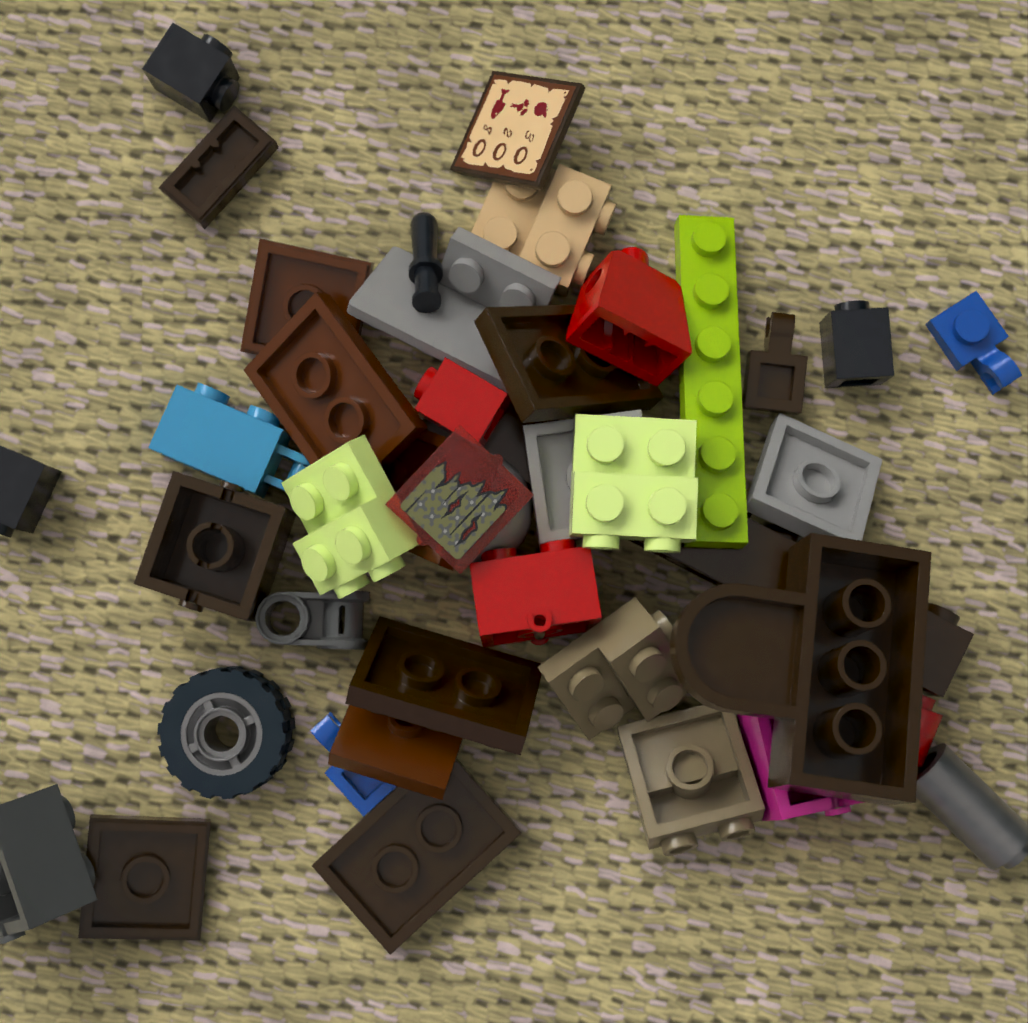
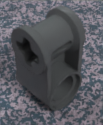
[255,590,370,650]

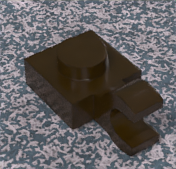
[742,312,808,415]

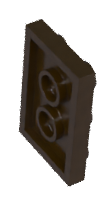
[474,304,664,423]
[345,616,542,755]
[312,759,522,955]

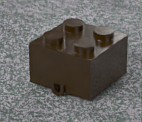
[134,471,296,622]

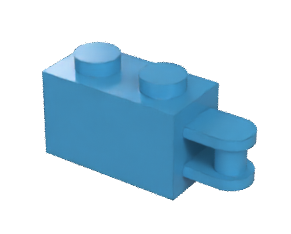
[148,383,310,498]

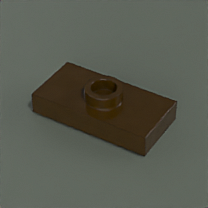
[159,106,279,229]

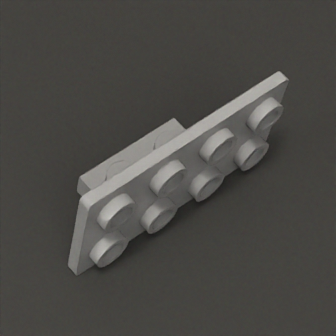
[347,227,561,393]

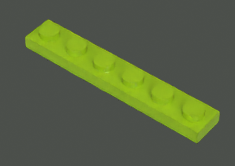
[674,215,748,549]

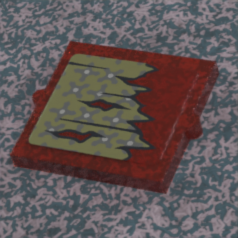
[385,425,534,574]

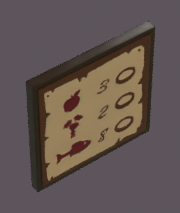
[450,71,586,191]

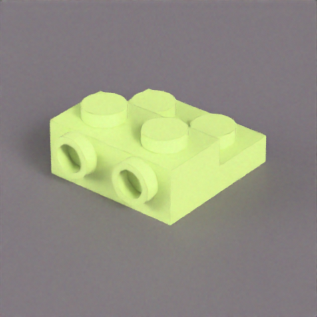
[569,414,698,553]
[281,435,422,599]

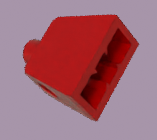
[565,247,692,387]

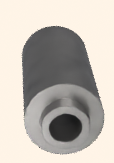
[916,743,1028,869]

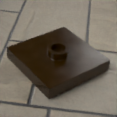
[78,814,211,941]

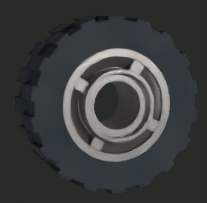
[157,666,296,800]

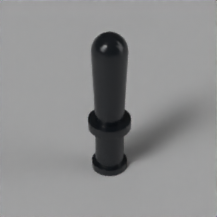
[408,212,443,313]

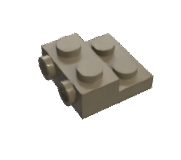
[537,597,688,741]
[617,704,765,856]

